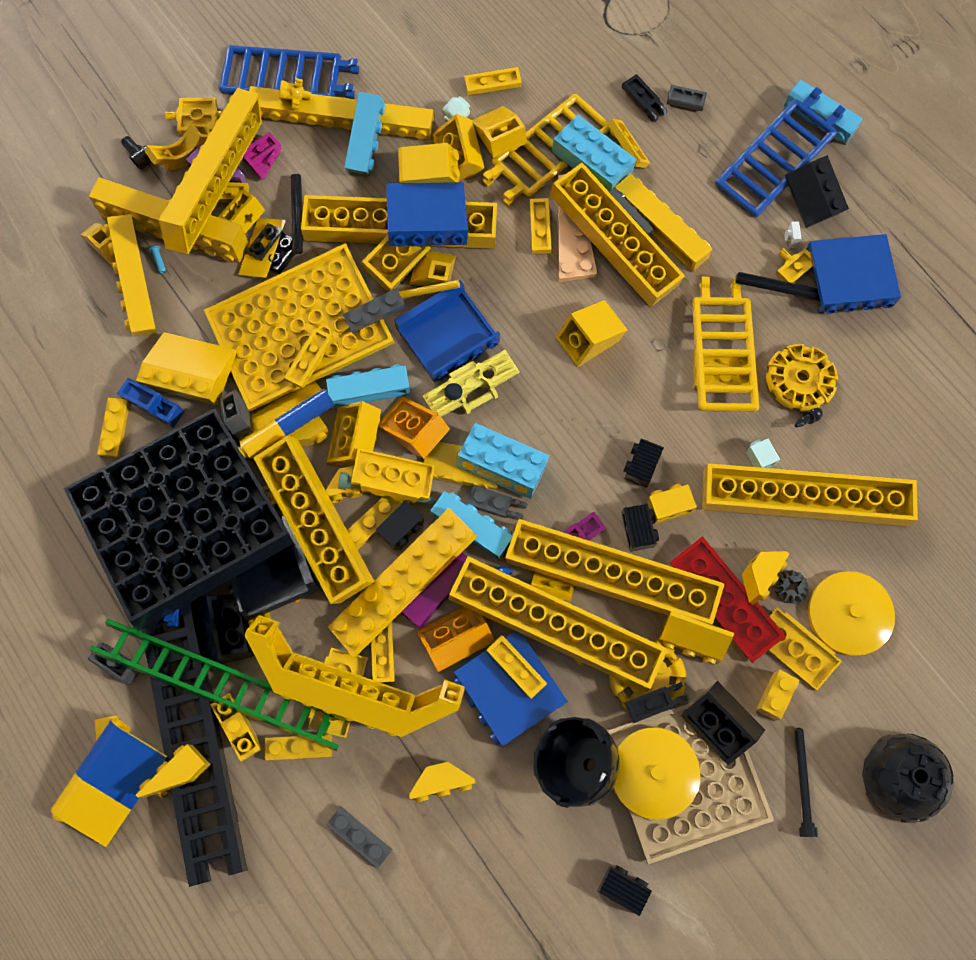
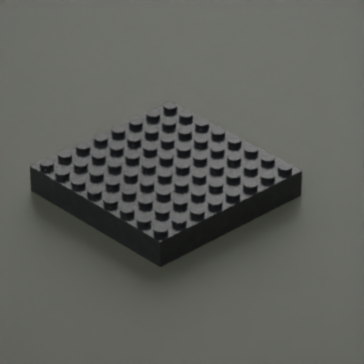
[64,408,294,631]

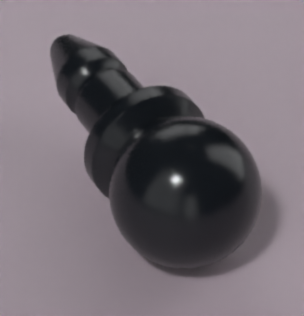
[794,407,823,428]

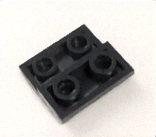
[246,223,295,274]

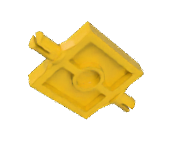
[165,97,222,134]

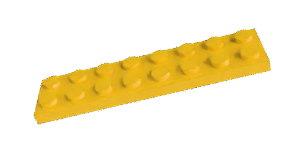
[328,508,478,657]

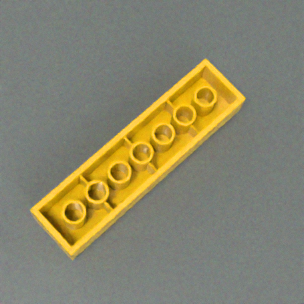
[549,163,685,308]
[89,177,249,263]
[253,436,375,604]

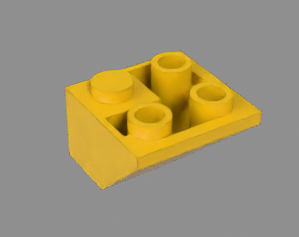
[410,251,456,287]

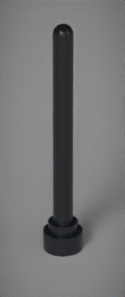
[795,727,818,837]

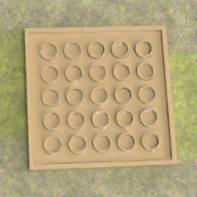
[607,702,774,864]

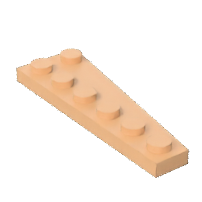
[558,174,597,282]

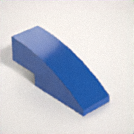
[117,378,185,428]

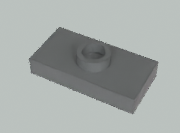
[666,85,707,112]

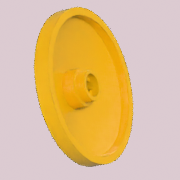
[808,571,895,657]
[613,727,700,820]

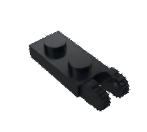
[621,74,667,122]
[624,682,689,724]

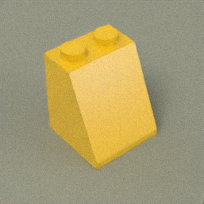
[398,143,460,183]
[555,300,628,367]

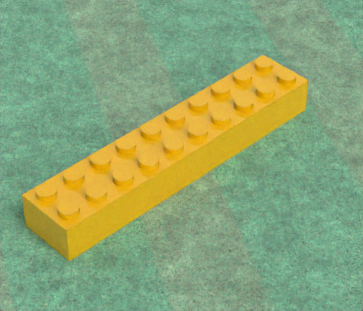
[158,88,262,255]
[301,195,497,249]
[702,463,918,527]
[505,519,724,625]
[449,556,667,692]

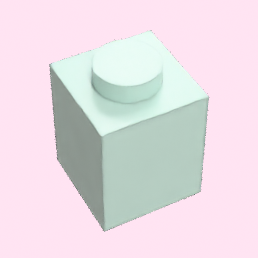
[746,439,780,468]

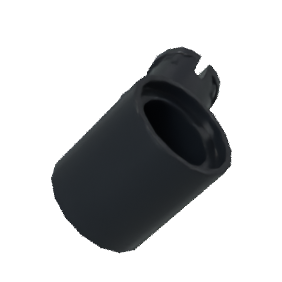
[121,136,151,170]

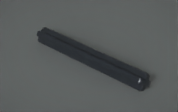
[291,174,303,255]
[735,272,820,300]

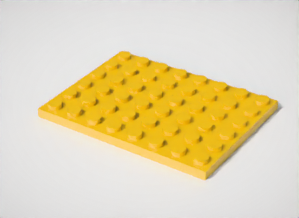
[204,243,395,412]

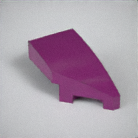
[563,512,606,541]

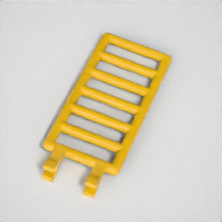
[482,94,611,207]
[692,277,759,412]

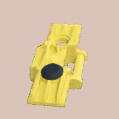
[422,350,520,417]

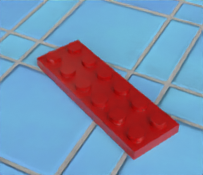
[670,536,786,663]

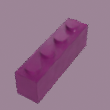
[401,552,468,630]

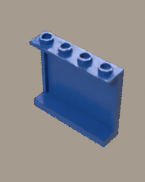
[387,182,468,246]
[806,234,901,314]
[394,280,500,382]
[453,631,568,747]

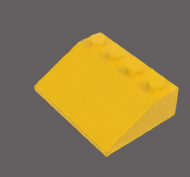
[136,332,237,406]

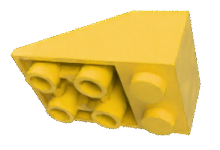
[473,106,527,158]

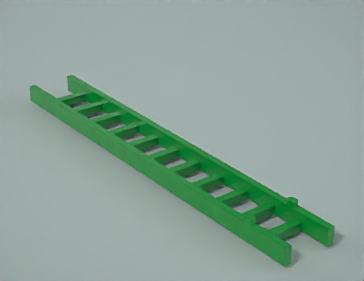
[90,618,350,752]

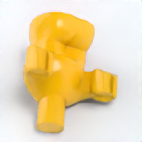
[279,78,311,110]

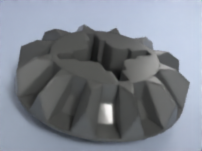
[775,570,810,604]

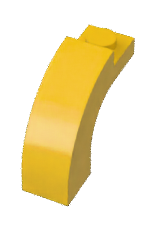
[144,123,210,171]

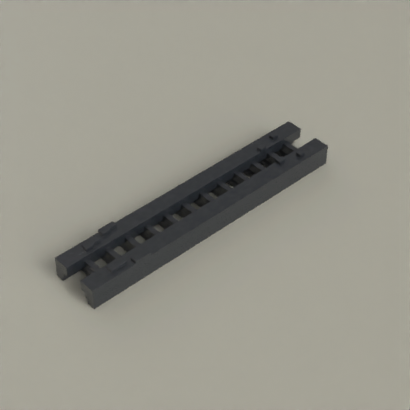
[141,600,248,887]

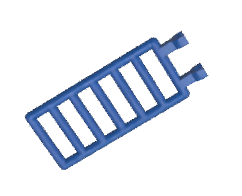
[219,45,359,99]
[715,87,846,217]

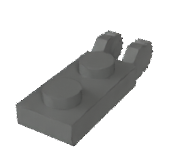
[467,485,528,520]

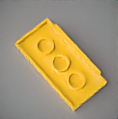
[424,442,498,490]
[351,448,435,503]
[769,607,842,691]
[308,647,368,738]

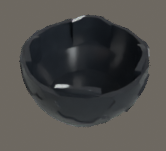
[533,717,620,808]
[862,733,954,823]

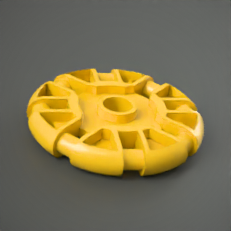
[766,344,838,412]
[609,638,687,713]

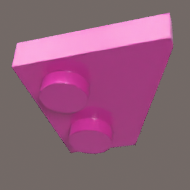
[243,132,282,181]

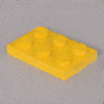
[693,349,749,389]

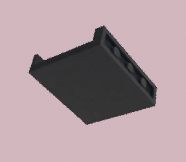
[228,516,319,621]

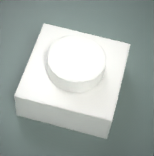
[785,222,802,248]

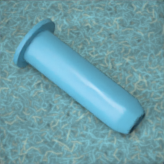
[149,246,166,274]

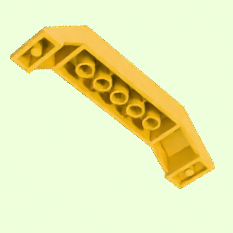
[245,615,465,737]

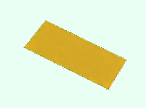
[238,218,286,278]

